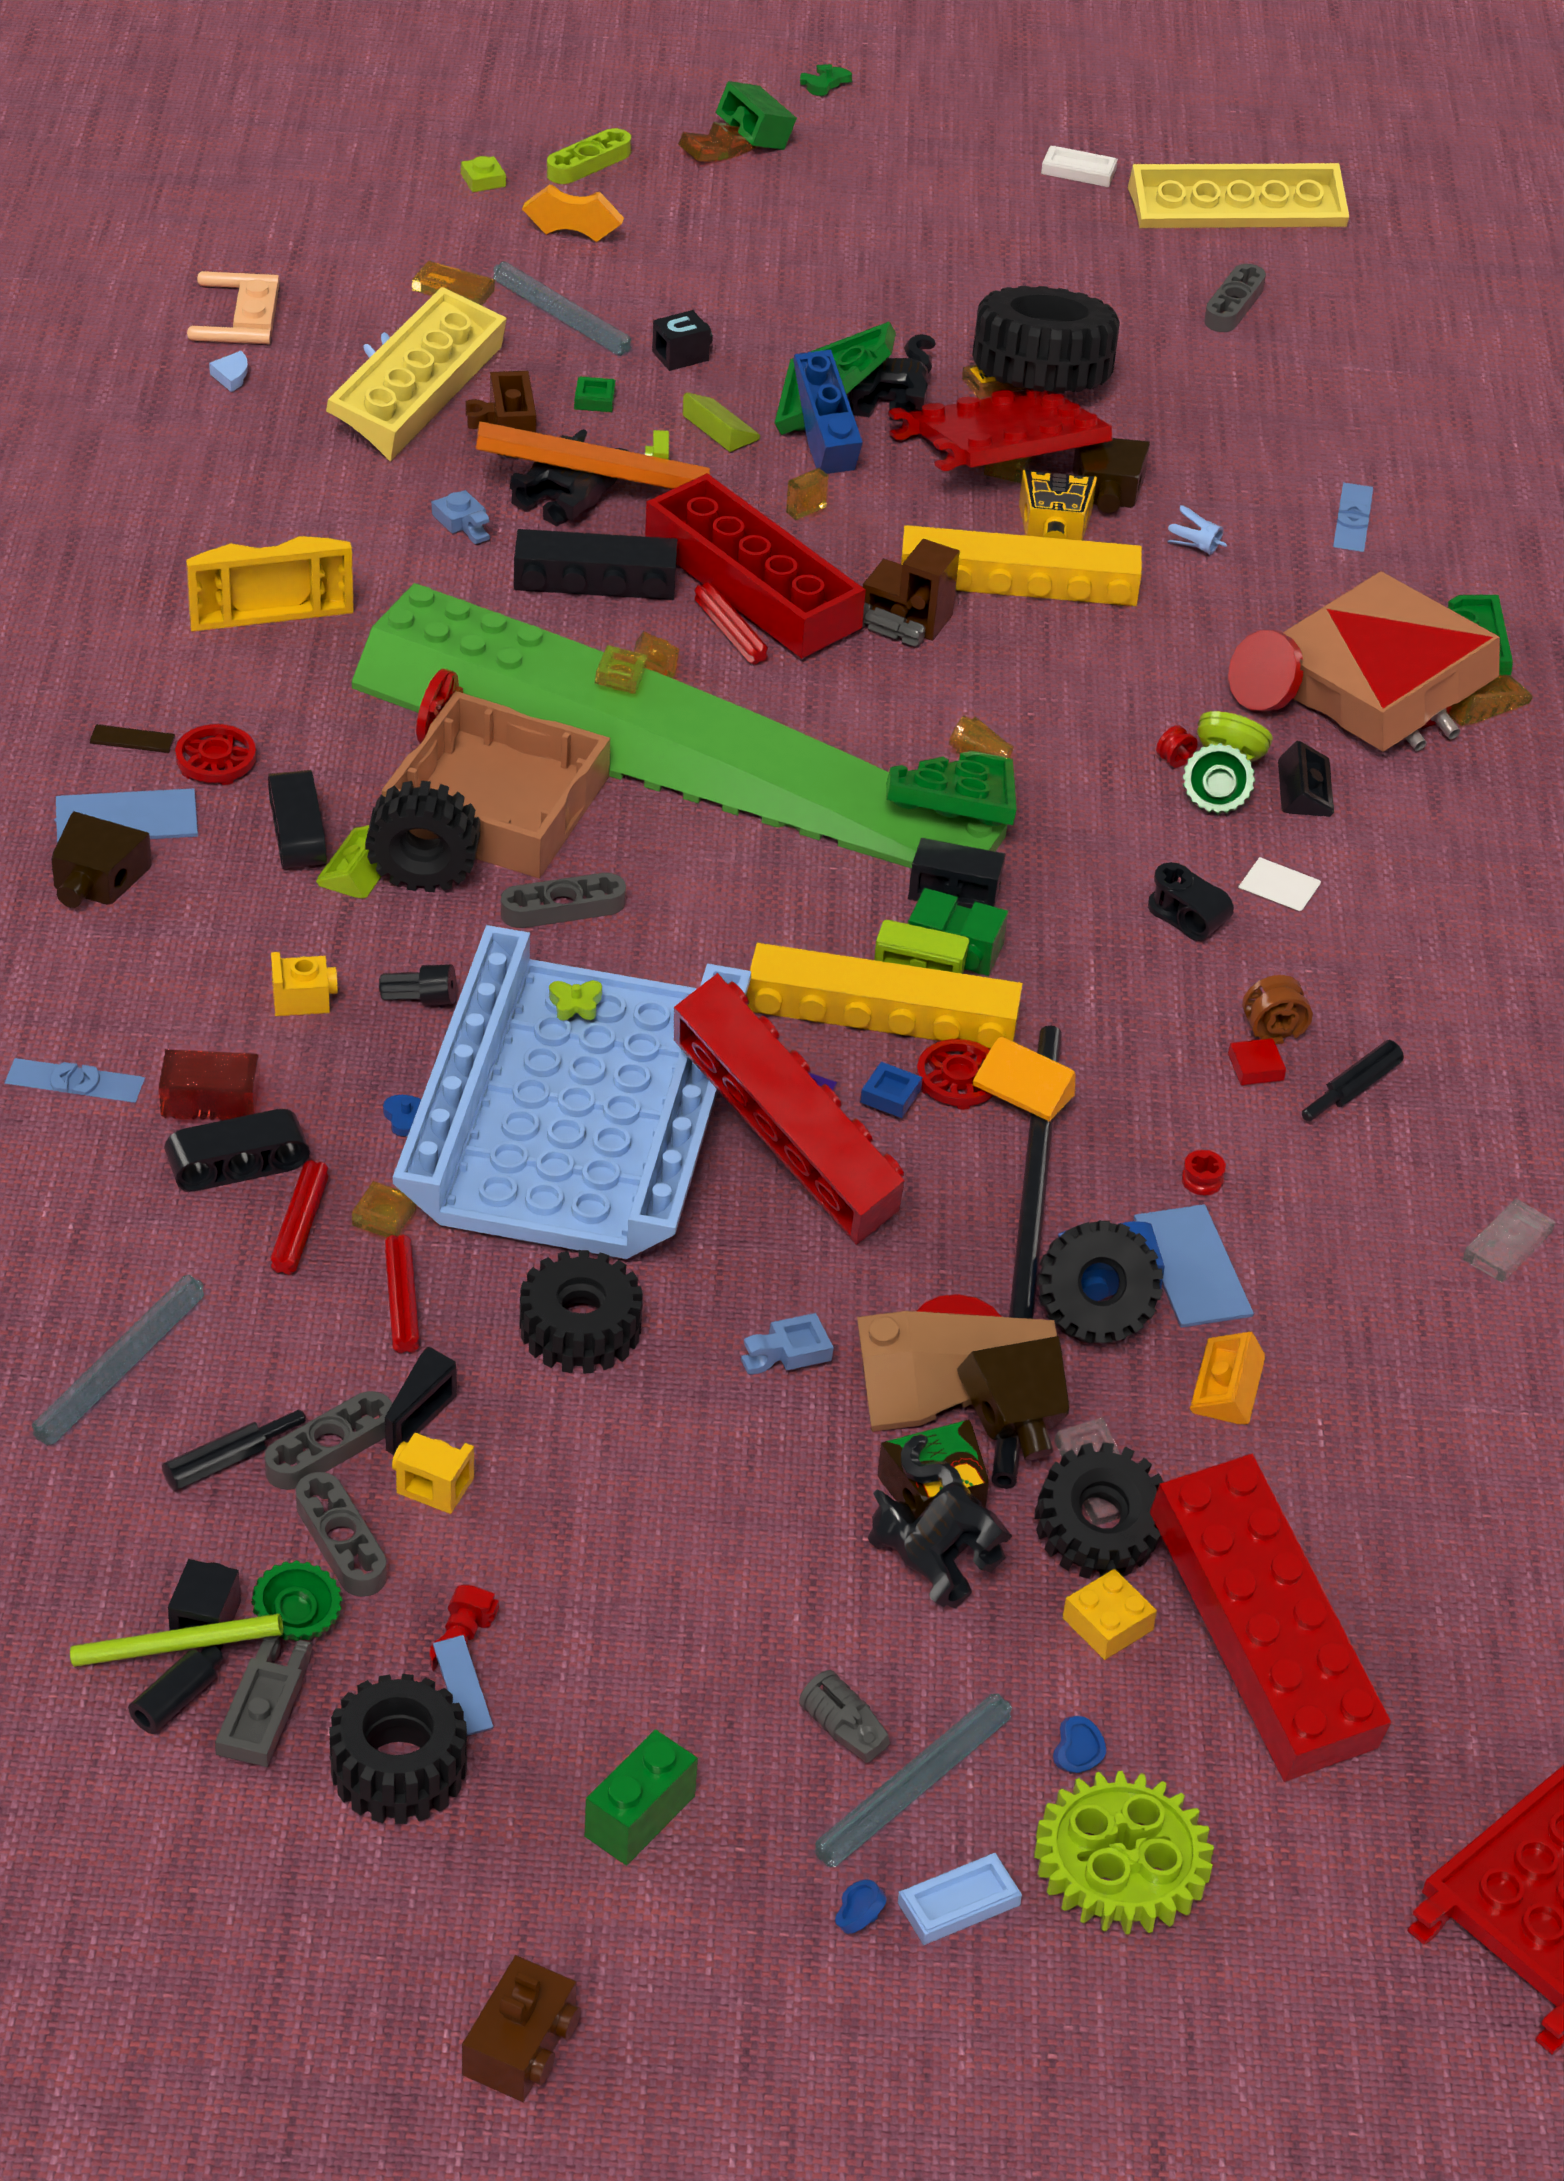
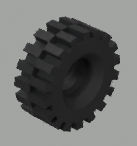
[365,781,481,893]
[1037,1220,1163,1343]
[519,1250,643,1374]
[1035,1442,1164,1579]

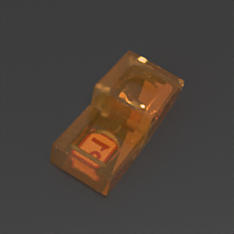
[678,122,757,162]

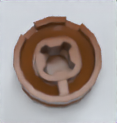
[1242,975,1313,1044]

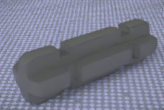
[862,602,926,647]

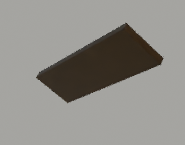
[90,724,175,753]

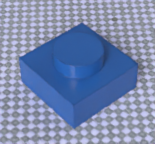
[860,1062,923,1118]

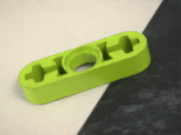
[547,128,631,184]

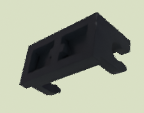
[908,838,1006,909]

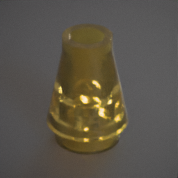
[949,715,1014,758]

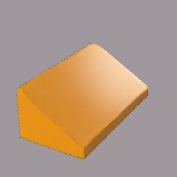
[973,1037,1076,1122]
[1190,1331,1265,1425]

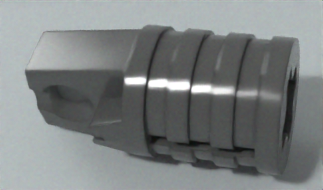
[799,1670,891,1763]

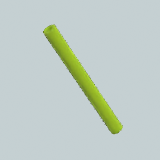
[70,1614,283,1667]

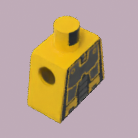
[1019,470,1097,540]

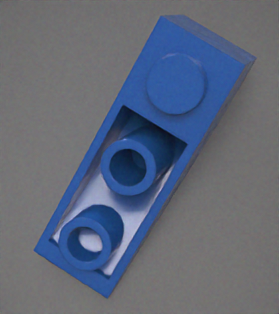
[793,349,863,475]

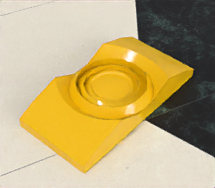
[186,536,353,632]

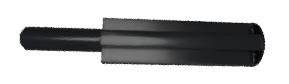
[1302,1040,1404,1122]
[162,1409,306,1491]

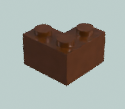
[863,538,960,641]

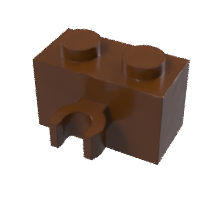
[465,370,536,455]
[462,1955,581,2103]

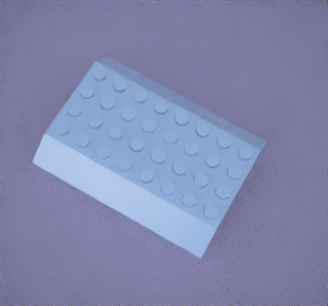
[393,925,751,1259]

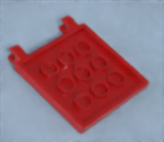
[888,388,1112,471]
[1407,1765,1564,2055]

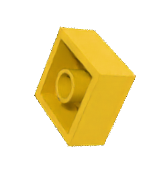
[1062,1568,1157,1660]

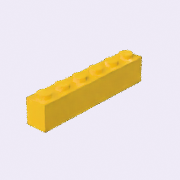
[901,525,1142,606]
[747,943,1023,1049]

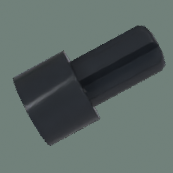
[379,964,457,1005]

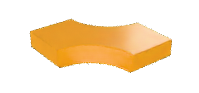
[522,184,624,242]

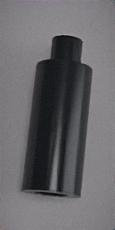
[128,1645,224,1734]

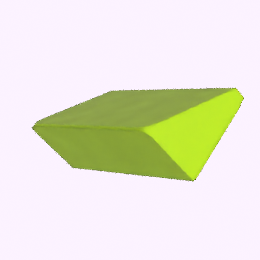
[683,393,760,452]
[316,825,381,899]
[874,920,969,974]

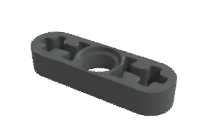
[1204,264,1266,332]
[501,873,626,928]
[265,1391,392,1490]
[296,1472,387,1597]

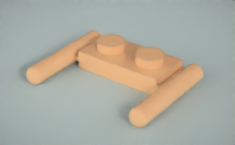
[187,271,279,344]

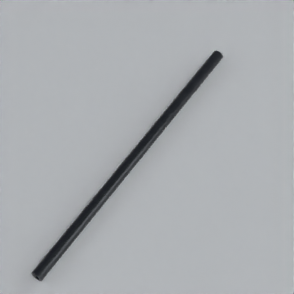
[992,1026,1062,1489]

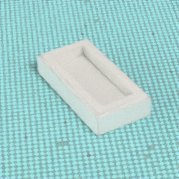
[1041,146,1118,187]

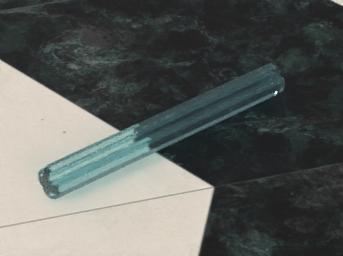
[493,261,632,356]
[32,1275,204,1446]
[814,1693,1012,1868]

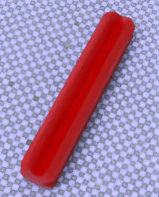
[694,582,768,665]
[270,1160,329,1275]
[385,1234,419,1354]

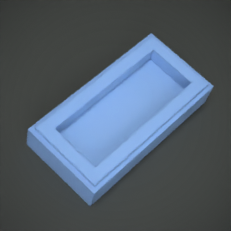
[897,1853,1022,1945]

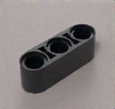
[268,770,327,869]
[164,1109,310,1192]

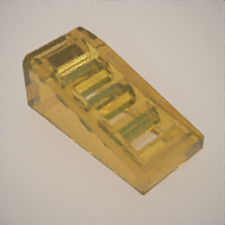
[1449,675,1533,726]

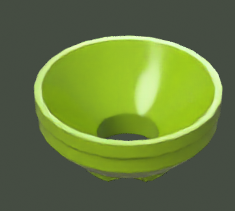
[1197,711,1273,762]

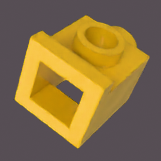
[271,952,338,1016]
[392,1433,474,1514]

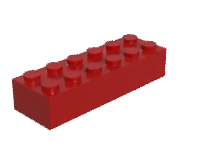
[645,473,866,659]
[674,973,905,1245]
[1150,1453,1392,1782]

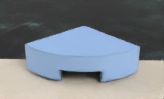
[209,351,248,392]

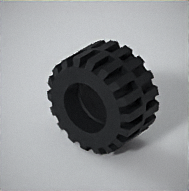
[329,1674,467,1824]

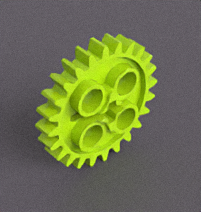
[1034,1771,1214,1935]

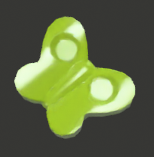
[549,980,602,1021]

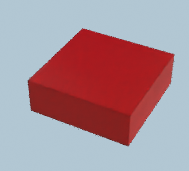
[1228,1038,1286,1085]

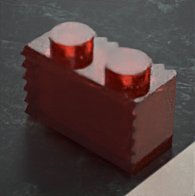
[159,1049,260,1121]

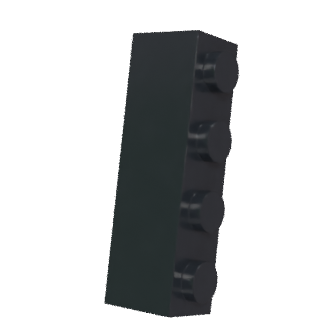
[514,529,678,600]

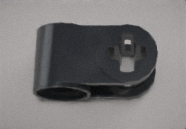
[1148,862,1234,941]

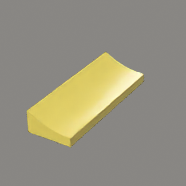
[1127,163,1349,228]
[326,287,507,462]

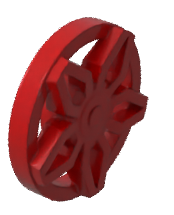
[416,668,463,744]
[175,724,256,786]
[917,1039,994,1110]

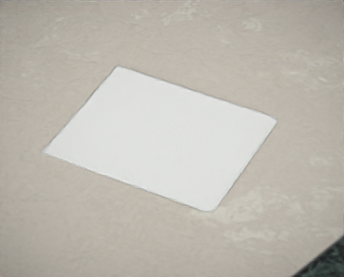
[1238,857,1321,911]

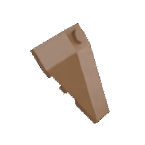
[857,1311,1057,1432]

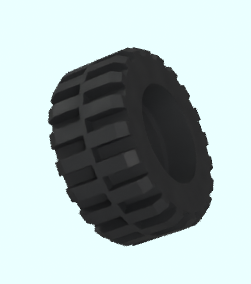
[972,286,1120,393]

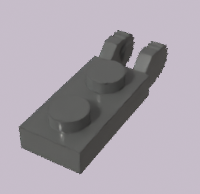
[215,1635,312,1767]

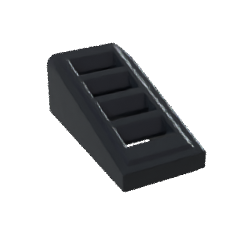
[385,1347,457,1455]

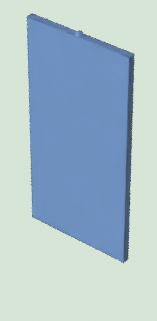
[54,788,198,843]
[1134,1204,1254,1328]

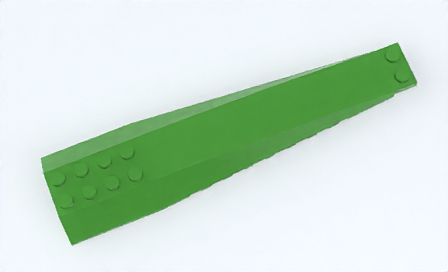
[351,583,1007,869]

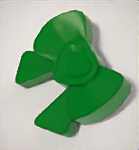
[800,64,852,96]

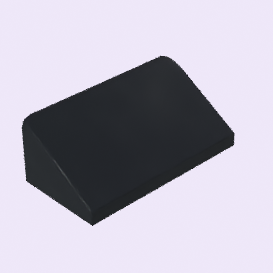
[1278,740,1334,817]

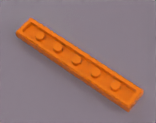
[476,421,710,489]

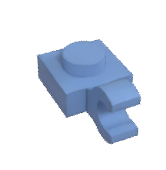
[431,490,490,544]
[741,1313,834,1375]

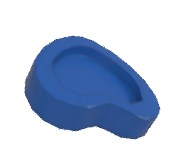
[383,1094,421,1136]
[1053,1716,1106,1773]
[835,1879,887,1934]

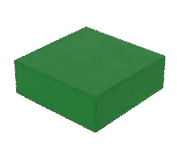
[574,376,616,412]

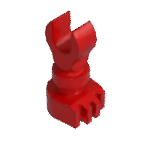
[429,1585,499,1672]

